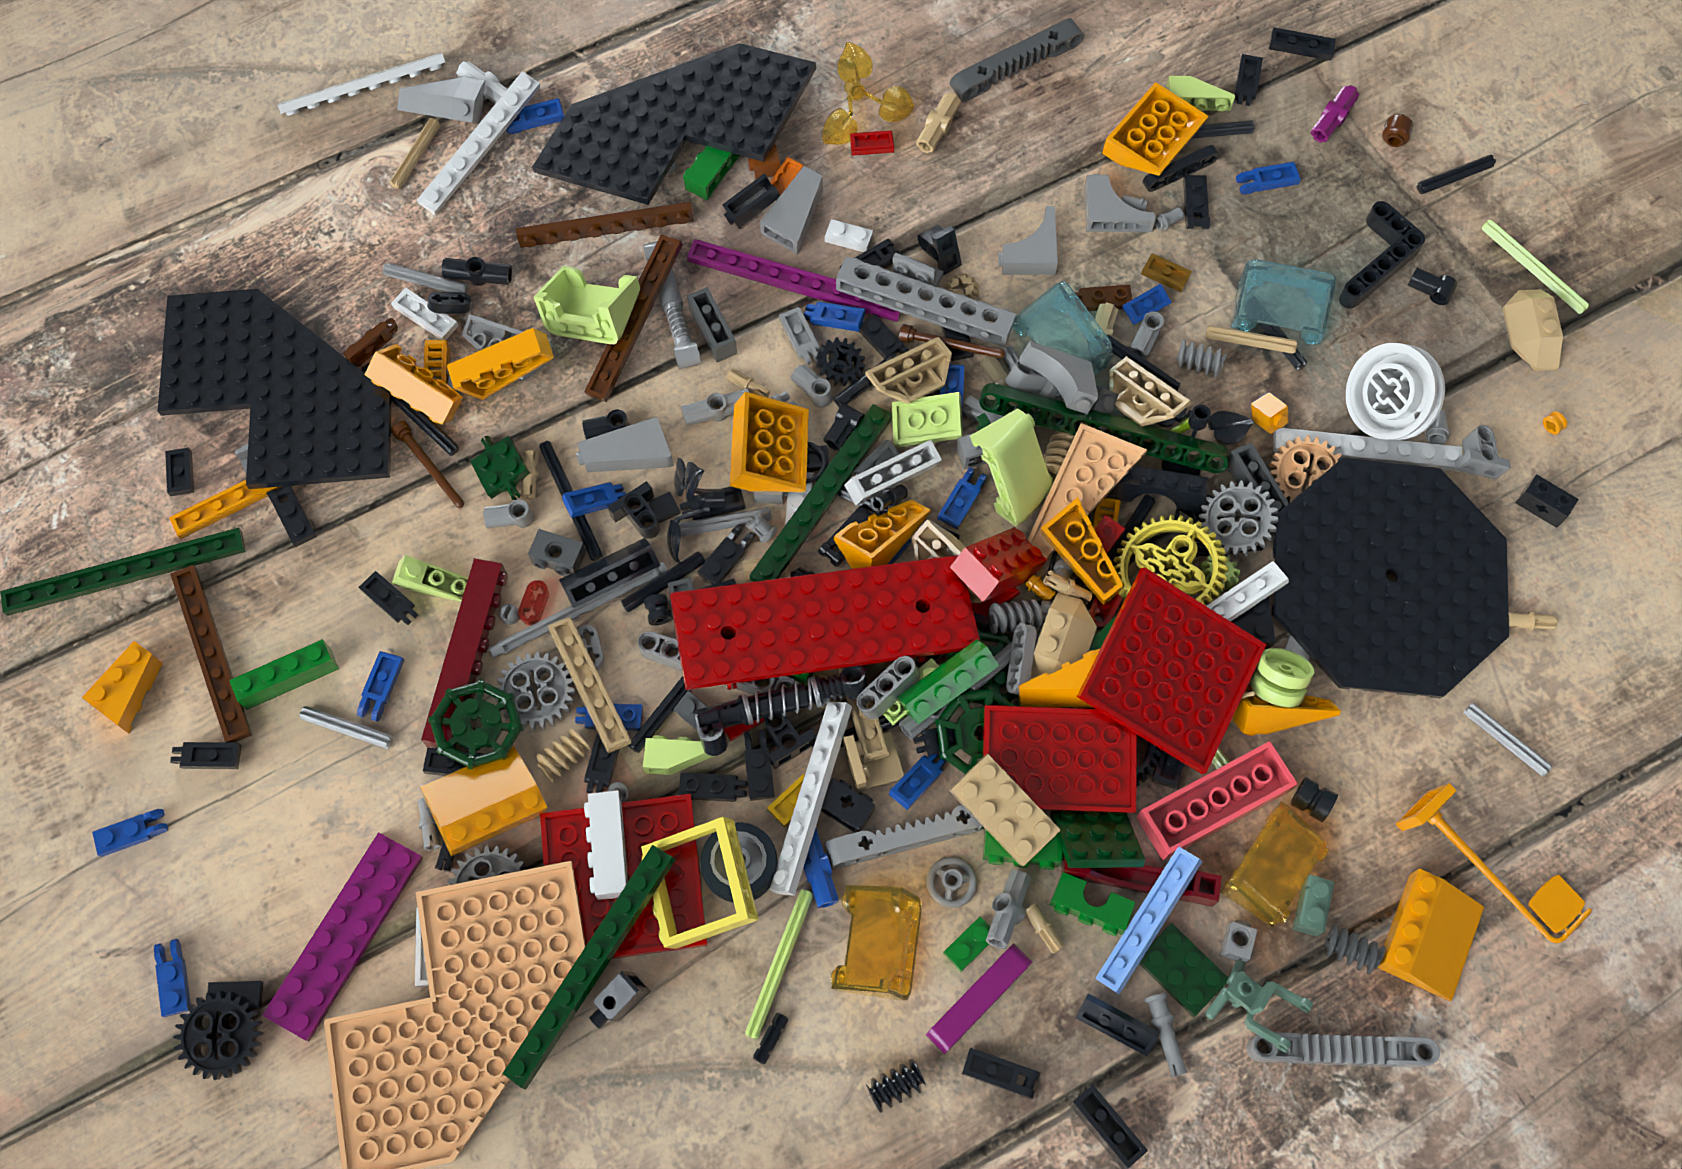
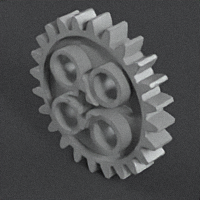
[1199,480,1279,557]
[495,652,576,731]
[447,845,526,885]

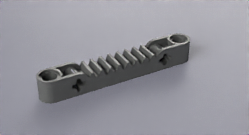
[949,18,1085,102]

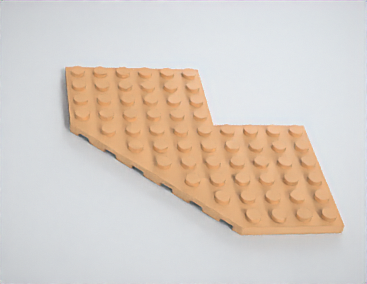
[324,861,586,1169]

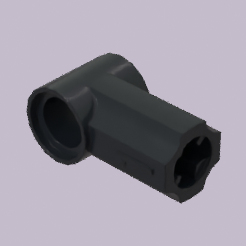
[1407,267,1457,305]
[823,403,865,451]
[582,409,630,440]

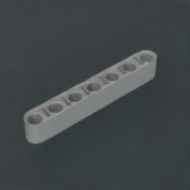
[638,631,795,695]

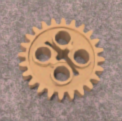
[1269,435,1342,503]

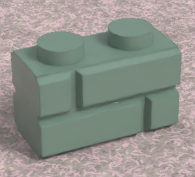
[1292,875,1335,937]

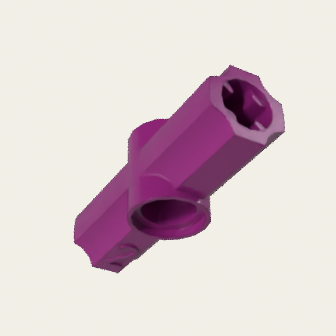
[1310,85,1360,143]

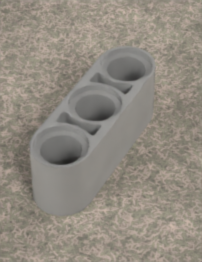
[857,656,920,720]

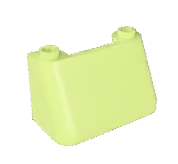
[534,266,640,344]
[970,409,1054,526]

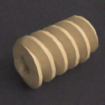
[1044,432,1075,481]
[536,729,592,783]

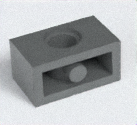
[528,529,586,576]

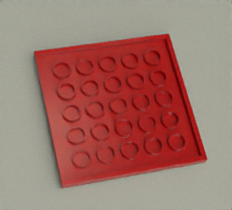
[1077,567,1267,774]
[540,794,708,959]

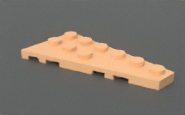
[1028,423,1147,559]

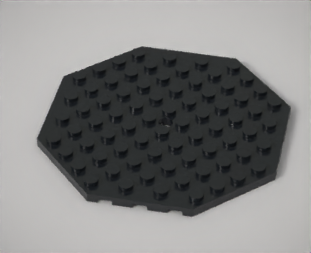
[1272,458,1509,699]

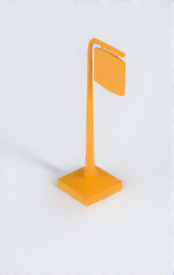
[1395,783,1592,943]

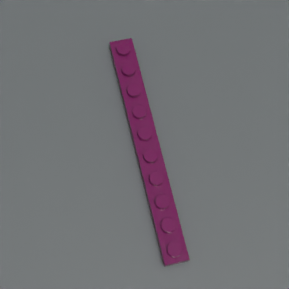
[687,239,901,322]

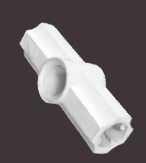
[456,61,507,104]

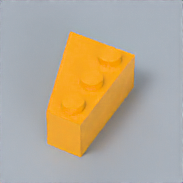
[82,641,163,734]

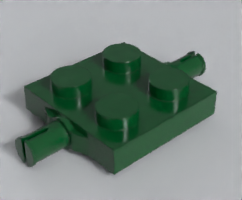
[470,436,530,500]

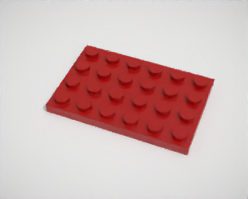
[983,705,1137,813]

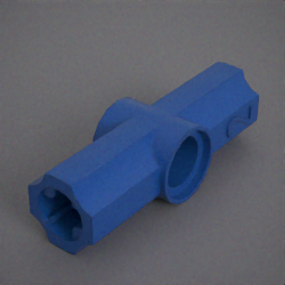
[803,828,839,908]

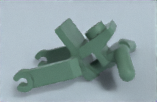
[1206,959,1313,1053]

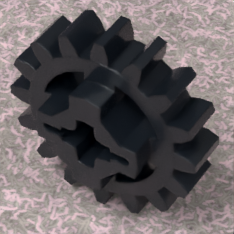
[816,337,865,386]

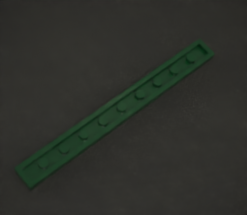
[749,404,892,582]
[0,527,246,616]
[502,845,676,1090]

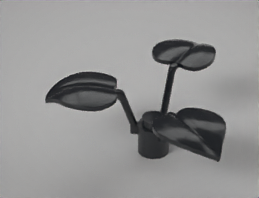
[1157,405,1254,476]
[667,458,725,563]

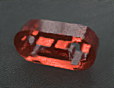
[518,580,549,626]

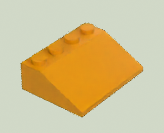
[1102,82,1209,176]
[730,392,809,492]
[420,746,547,856]
[1377,868,1484,1002]

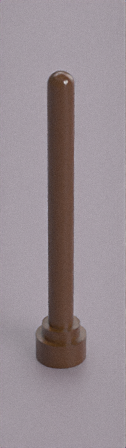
[899,324,1005,358]
[391,420,464,508]

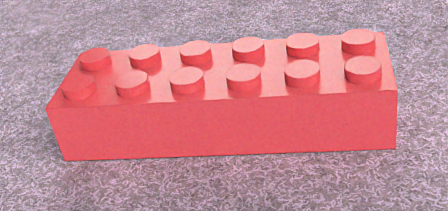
[1136,741,1298,861]

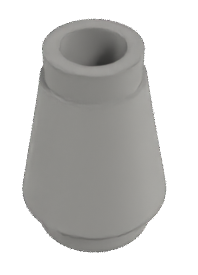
[1425,410,1450,444]

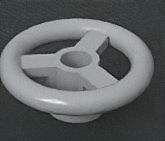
[926,857,977,908]

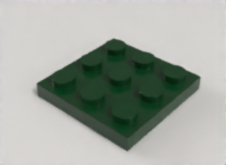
[1050,810,1146,868]

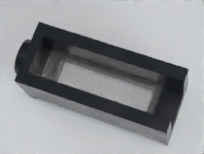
[722,173,780,230]

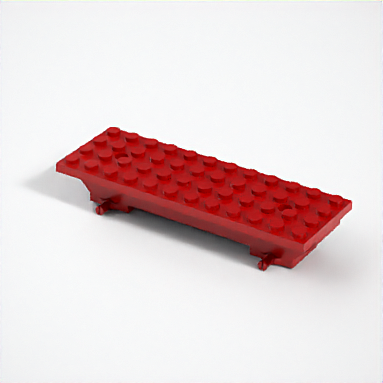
[670,555,980,690]

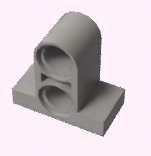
[1005,360,1059,399]
[1455,425,1511,480]

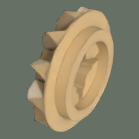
[944,273,979,300]

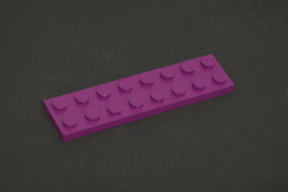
[262,832,423,1042]

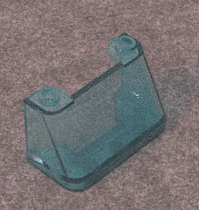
[1231,260,1336,344]
[1013,281,1112,374]

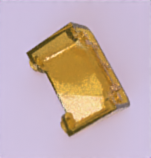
[1220,801,1329,928]
[831,885,922,1000]

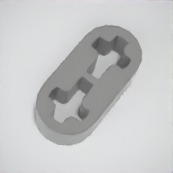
[577,625,604,670]

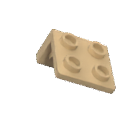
[843,732,904,792]

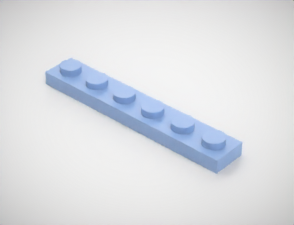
[1095,846,1203,995]

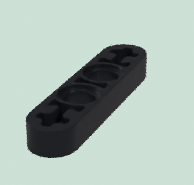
[1142,145,1220,192]

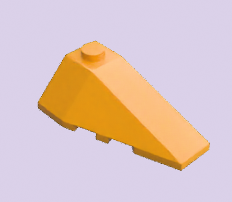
[834,499,931,569]
[1019,649,1100,708]
[1233,685,1341,736]

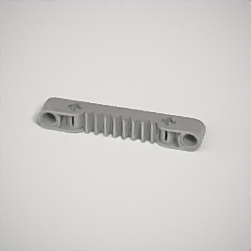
[825,805,985,869]
[1246,1032,1440,1068]

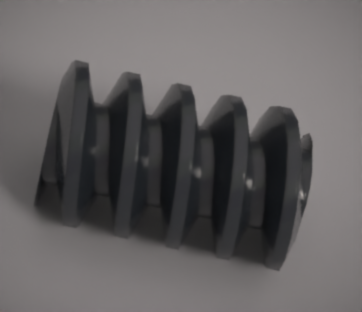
[866,1059,926,1113]

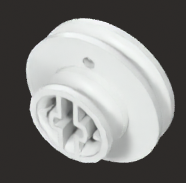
[1346,343,1445,440]

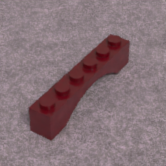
[1061,856,1222,907]

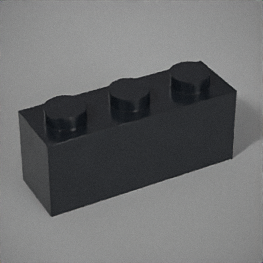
[1069,1084,1148,1169]

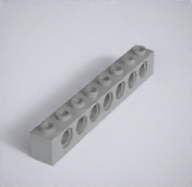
[836,256,1016,348]

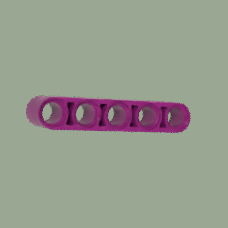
[926,943,1033,1054]

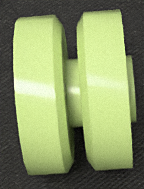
[1250,648,1314,707]

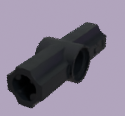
[442,257,512,286]

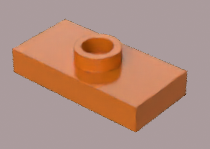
[770,156,805,196]

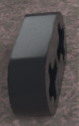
[427,292,471,314]

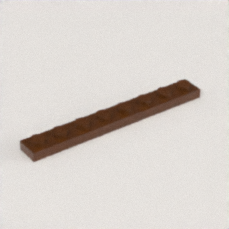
[516,202,694,248]
[584,234,683,402]
[170,565,252,743]

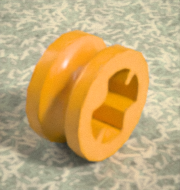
[1542,411,1568,435]

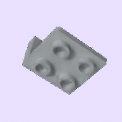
[892,253,944,287]

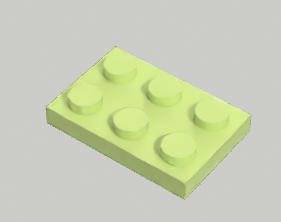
[892,392,963,448]

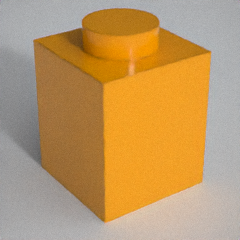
[1251,393,1288,434]

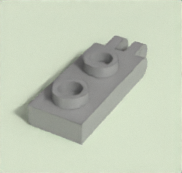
[779,307,820,365]

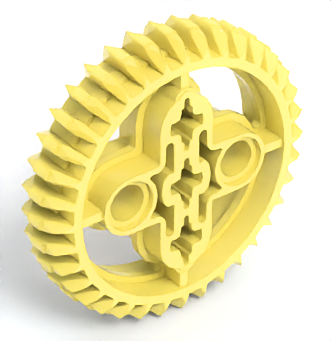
[1113,515,1228,606]

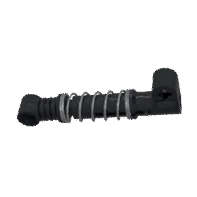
[694,666,868,756]

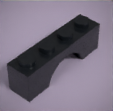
[1107,466,1208,513]

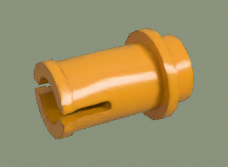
[1025,575,1057,601]

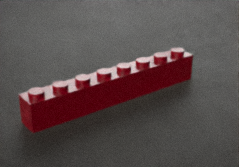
[421,558,508,749]

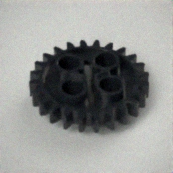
[173,991,264,1080]

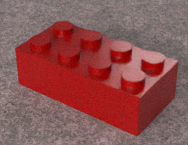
[950,527,1047,602]

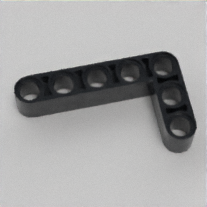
[1339,201,1425,309]

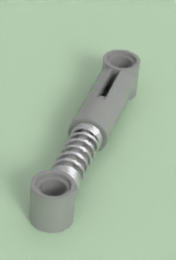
[643,241,701,369]

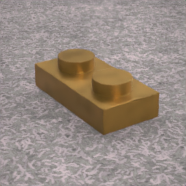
[1141,253,1192,293]

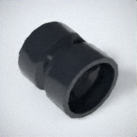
[1290,777,1338,823]

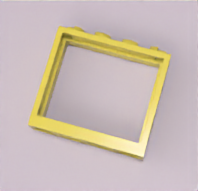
[641,817,759,949]

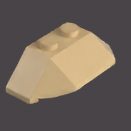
[1503,289,1563,371]
[865,337,952,404]
[1109,356,1191,427]
[912,519,982,603]
[1030,592,1097,680]

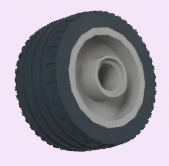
[700,822,778,903]

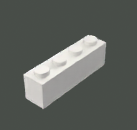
[844,440,942,506]
[584,790,628,900]

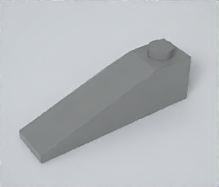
[397,77,485,124]
[462,314,553,381]

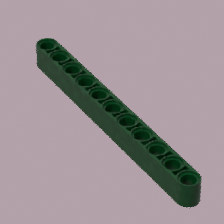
[979,383,1228,474]

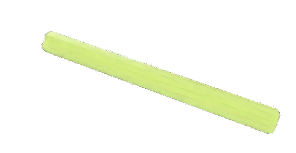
[1482,219,1589,314]
[745,889,813,1039]

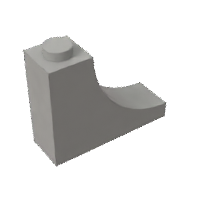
[1084,174,1155,232]
[998,206,1058,275]
[1019,341,1099,414]

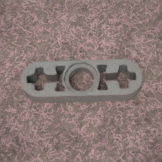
[1006,623,1037,695]

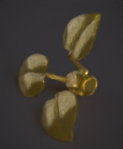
[822,42,914,145]

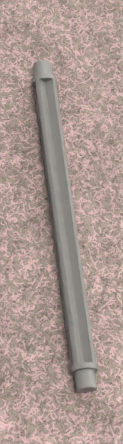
[489,562,667,658]

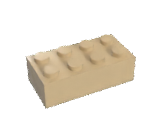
[949,754,1060,866]

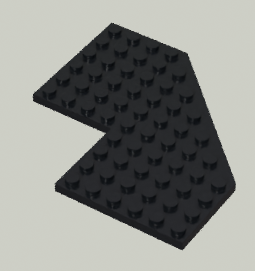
[532,43,817,205]
[158,289,392,489]

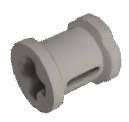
[746,512,777,543]

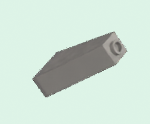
[760,166,822,254]
[576,417,674,472]

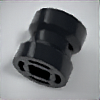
[644,594,672,626]

